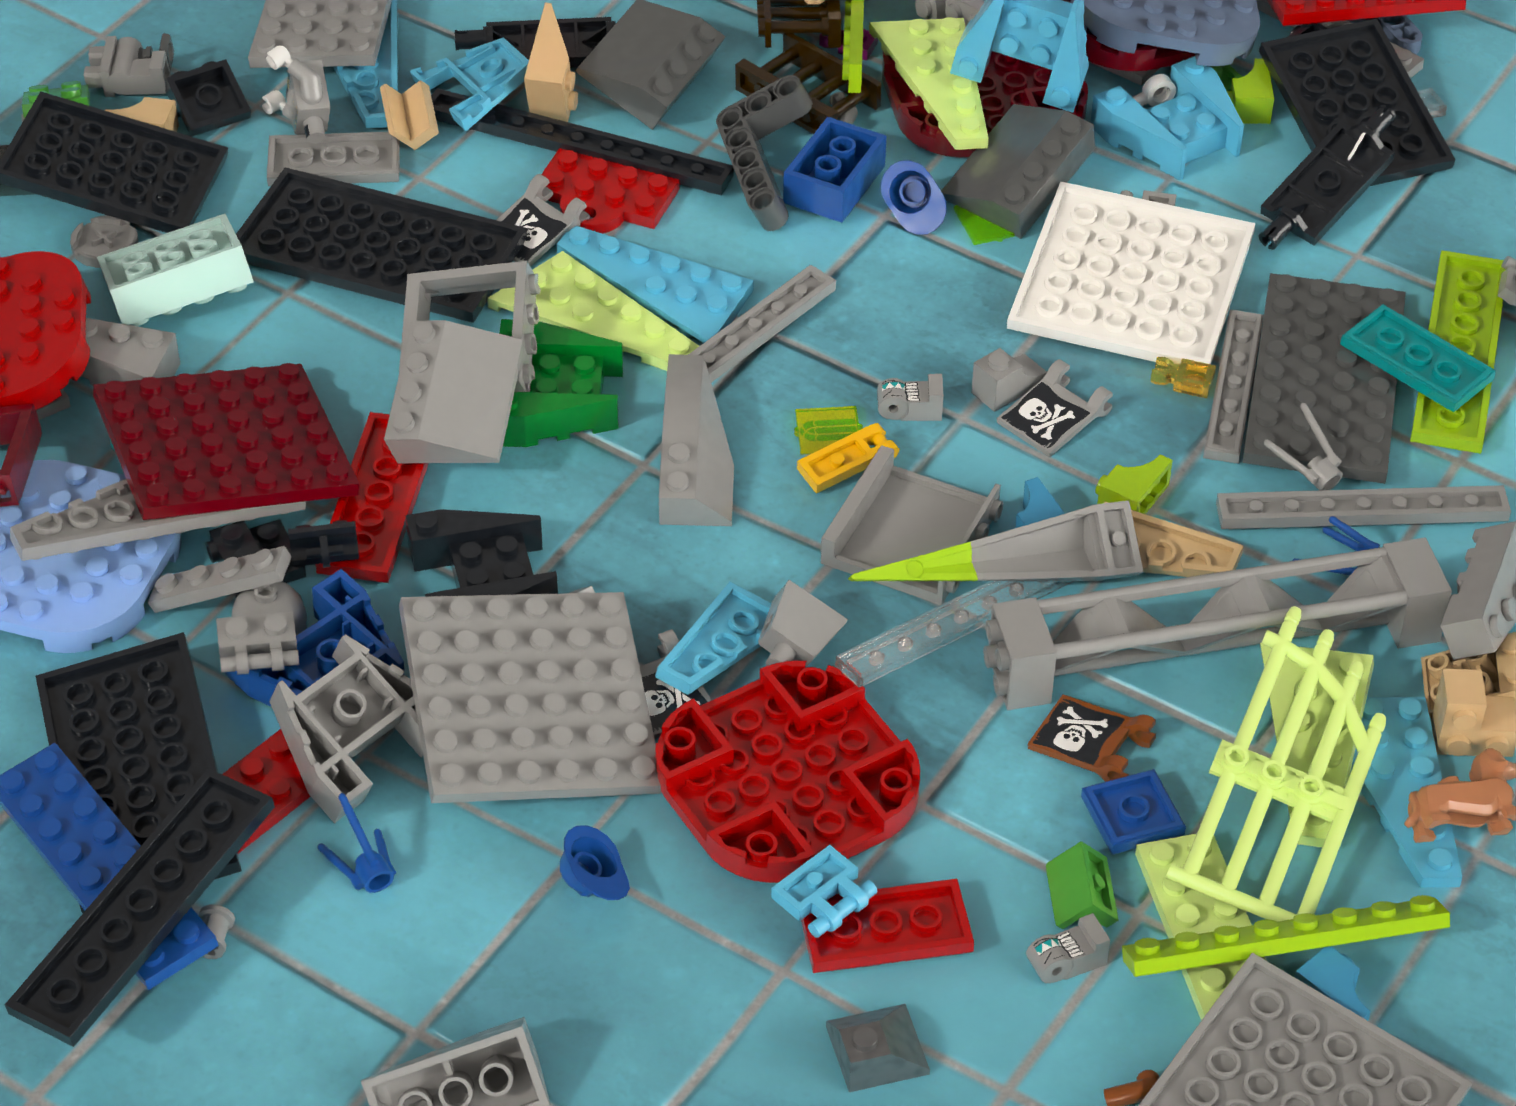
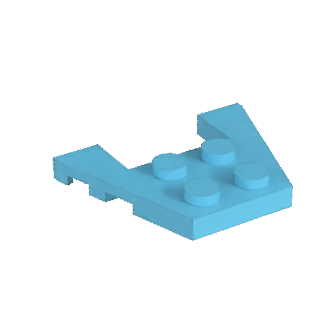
[410,37,529,131]

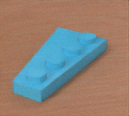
[655,582,771,695]

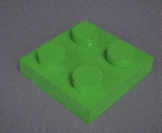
[22,81,90,118]

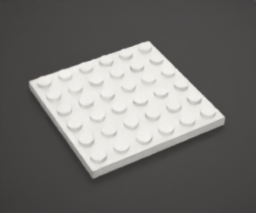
[1007,181,1255,374]

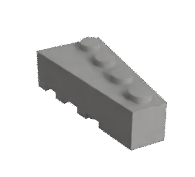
[1441,521,1516,660]

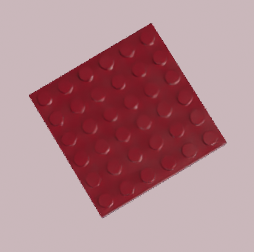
[93,363,360,520]

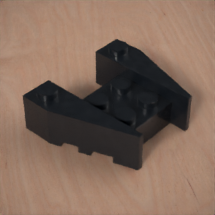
[405,509,558,597]

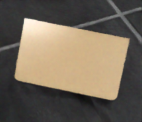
[380,80,439,150]

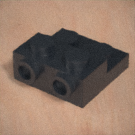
[165,59,251,137]
[205,519,306,598]

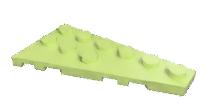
[869,17,988,150]
[487,251,699,371]
[1260,643,1374,847]

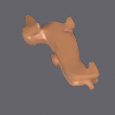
[1404,748,1516,843]

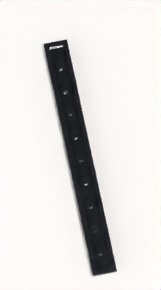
[431,88,734,195]

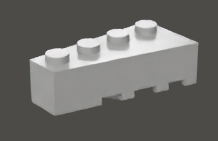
[81,318,180,386]

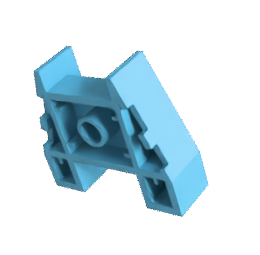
[950,0,1089,113]
[1090,56,1244,180]

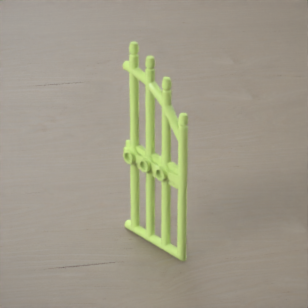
[1166,606,1386,922]

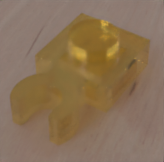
[1151,357,1216,398]

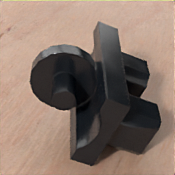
[288,520,359,568]

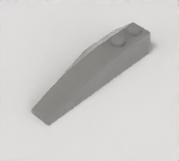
[659,354,734,526]

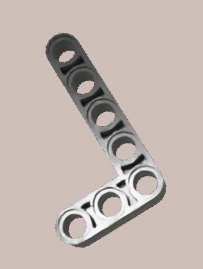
[716,75,813,231]

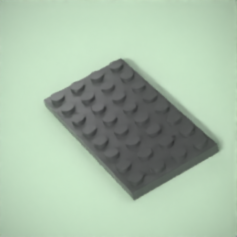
[1242,273,1406,484]

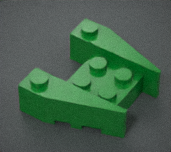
[499,319,623,447]

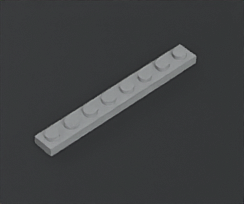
[1216,485,1511,529]

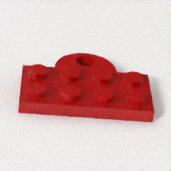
[541,148,680,234]

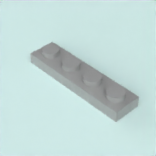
[148,546,292,613]

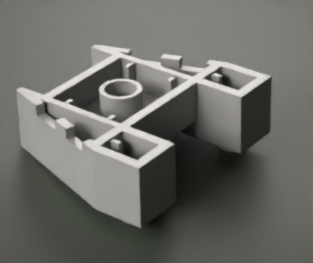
[269,634,423,823]

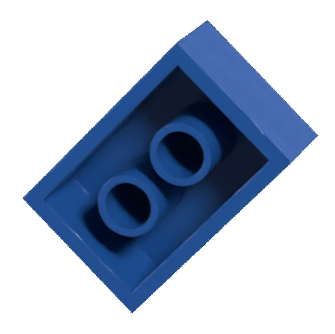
[783,117,886,223]

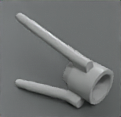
[1264,403,1343,490]

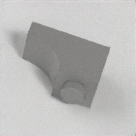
[971,348,1047,412]

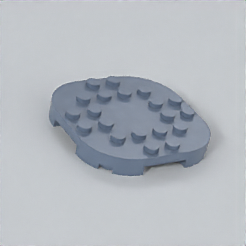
[1070,0,1260,66]

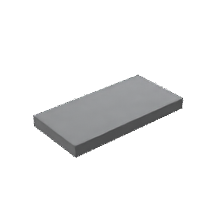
[267,132,400,186]

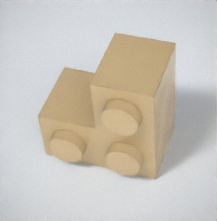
[1431,669,1516,757]

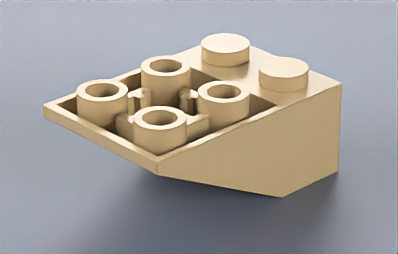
[1421,632,1516,718]

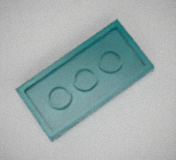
[1340,304,1496,413]

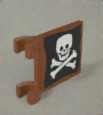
[1028,694,1156,782]

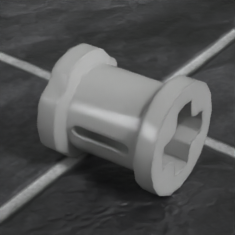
[199,904,235,959]

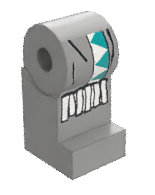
[877,374,944,421]
[1026,913,1110,984]

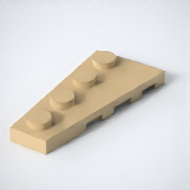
[1105,502,1243,577]

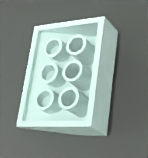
[97,214,254,326]

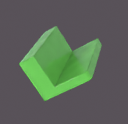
[1046,841,1119,929]

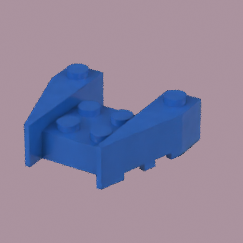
[225,569,404,706]

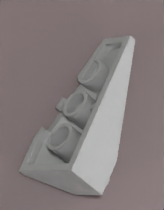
[361,1017,550,1106]

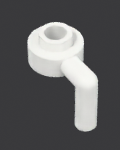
[1133,74,1176,107]

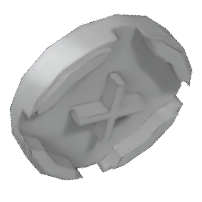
[70,215,139,268]

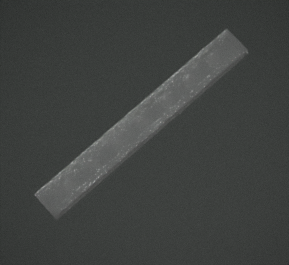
[835,581,1074,688]

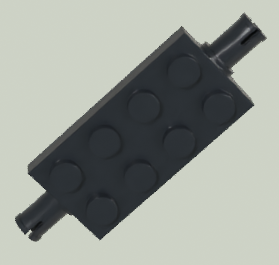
[455,17,616,68]
[1259,105,1396,250]

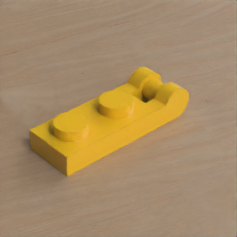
[797,423,900,494]

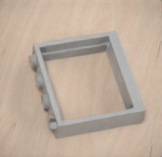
[399,261,541,392]

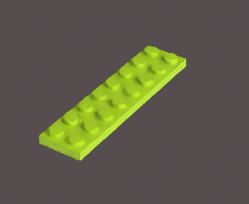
[1410,250,1505,454]

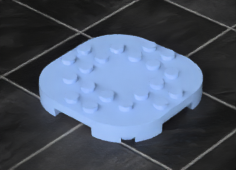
[0,460,181,653]

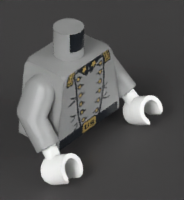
[262,45,330,143]

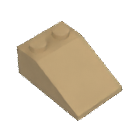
[524,2,578,122]

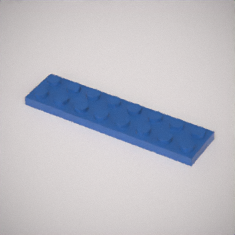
[0,743,219,990]

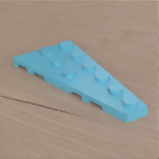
[1350,697,1462,888]

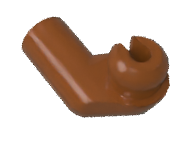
[1104,1070,1159,1106]

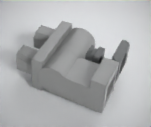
[84,33,174,97]

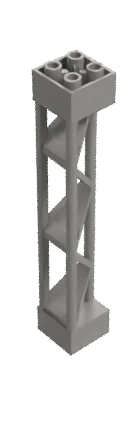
[983,537,1452,710]

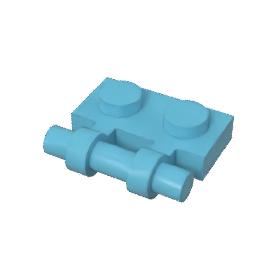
[771,845,878,938]

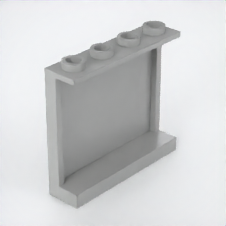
[821,445,1004,605]

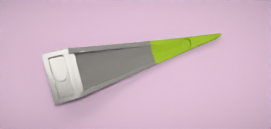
[848,500,1144,581]

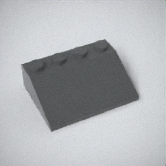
[575,0,726,130]
[941,104,1095,239]

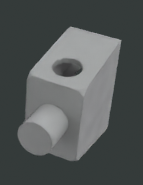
[758,580,848,667]

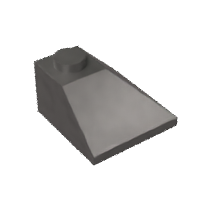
[826,1004,930,1092]

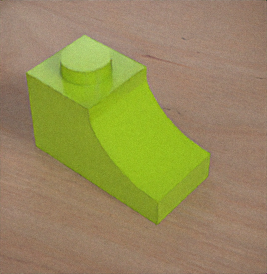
[1227,58,1274,124]
[1095,454,1173,514]

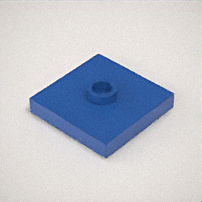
[1081,769,1186,855]

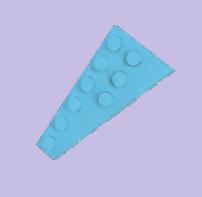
[333,0,398,128]
[557,226,754,344]

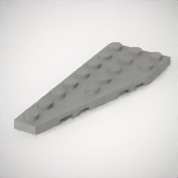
[10,479,306,561]

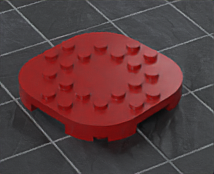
[0,251,91,410]
[655,661,920,883]

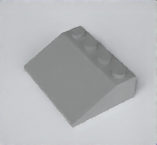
[384,320,525,463]

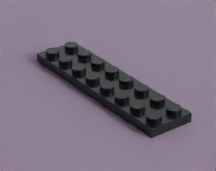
[4,768,275,1047]

